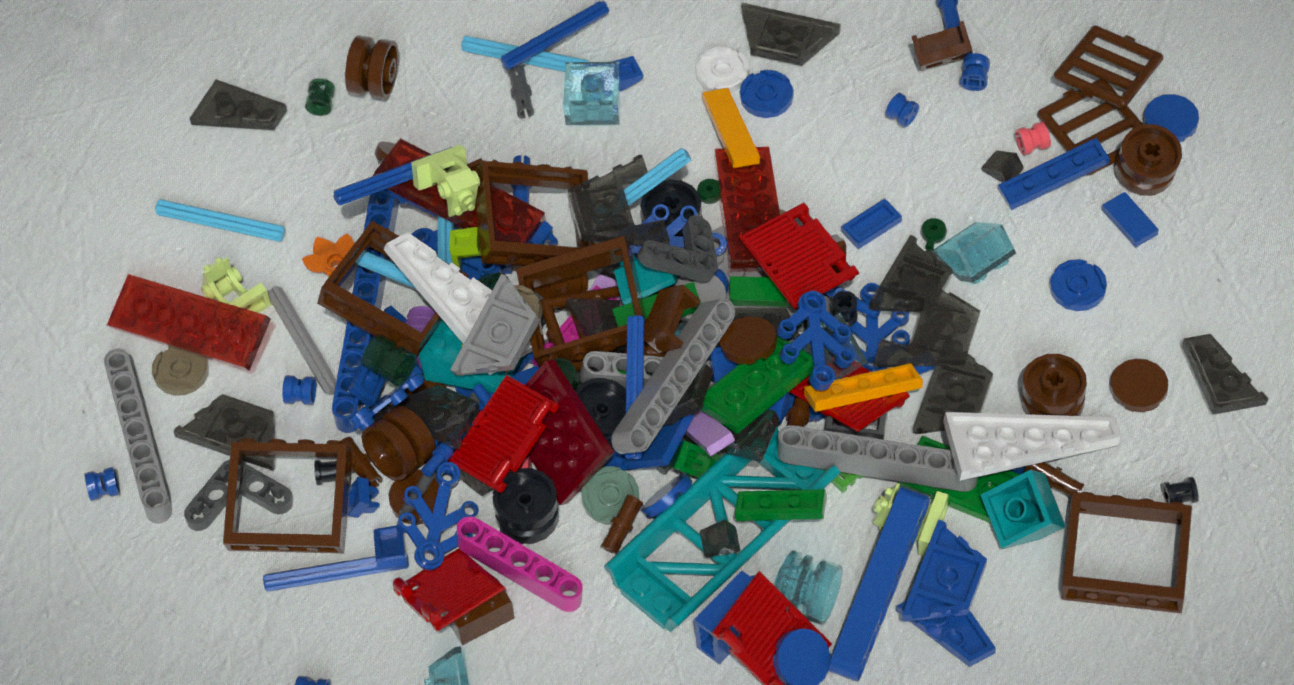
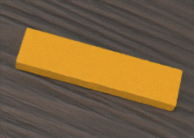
[702,88,760,168]
[804,363,923,412]

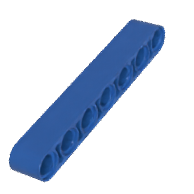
[829,486,930,682]

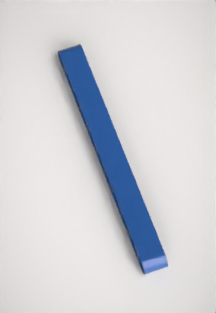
[332,165,399,433]

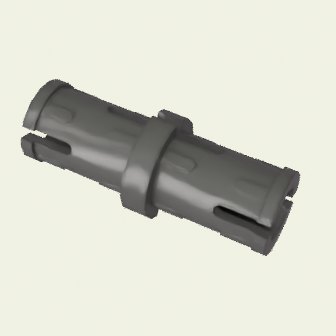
[508,66,534,119]

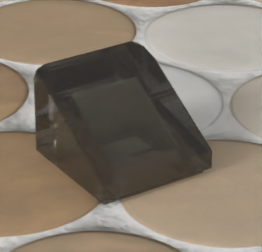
[981,150,1024,183]
[700,519,740,558]

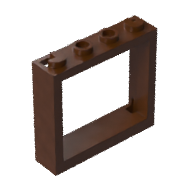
[475,159,595,266]
[317,221,469,359]
[516,236,647,367]
[223,438,351,554]
[1061,492,1192,614]

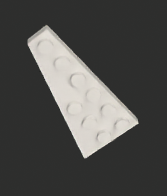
[384,232,548,375]
[943,412,1121,481]

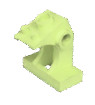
[411,145,480,217]
[200,257,271,335]
[873,483,948,556]

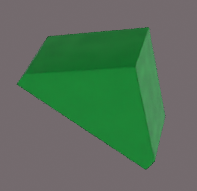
[669,440,721,478]

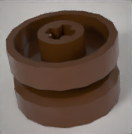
[345,35,399,99]
[1115,124,1182,196]
[1021,354,1087,416]
[361,406,435,481]

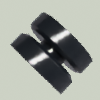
[640,179,703,237]
[575,378,626,449]
[493,468,559,544]

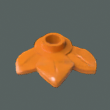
[302,234,354,277]

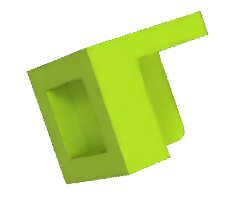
[449,227,481,270]

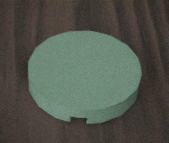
[581,466,639,525]

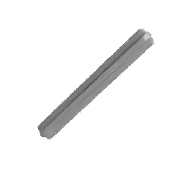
[268,286,336,395]

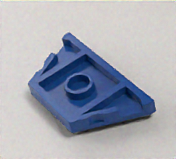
[902,519,987,621]

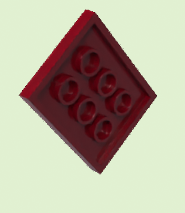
[525,359,615,505]

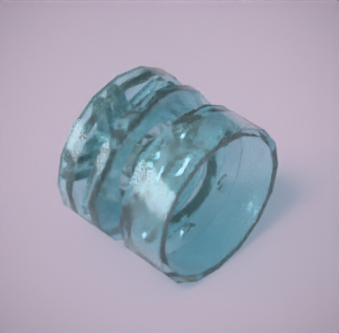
[775,550,843,625]

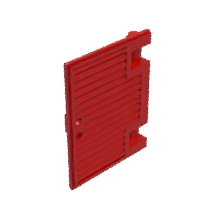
[739,202,859,309]
[790,351,910,432]
[448,375,559,493]
[393,548,505,632]
[712,571,832,685]

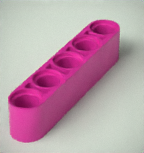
[457,517,582,612]

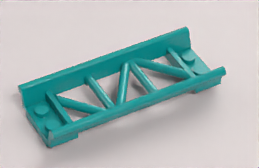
[604,414,840,632]

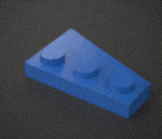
[896,600,996,667]

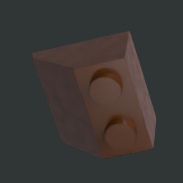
[443,572,515,646]

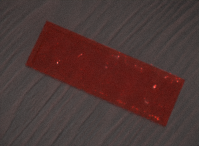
[373,138,545,243]
[714,147,780,269]
[107,274,271,371]

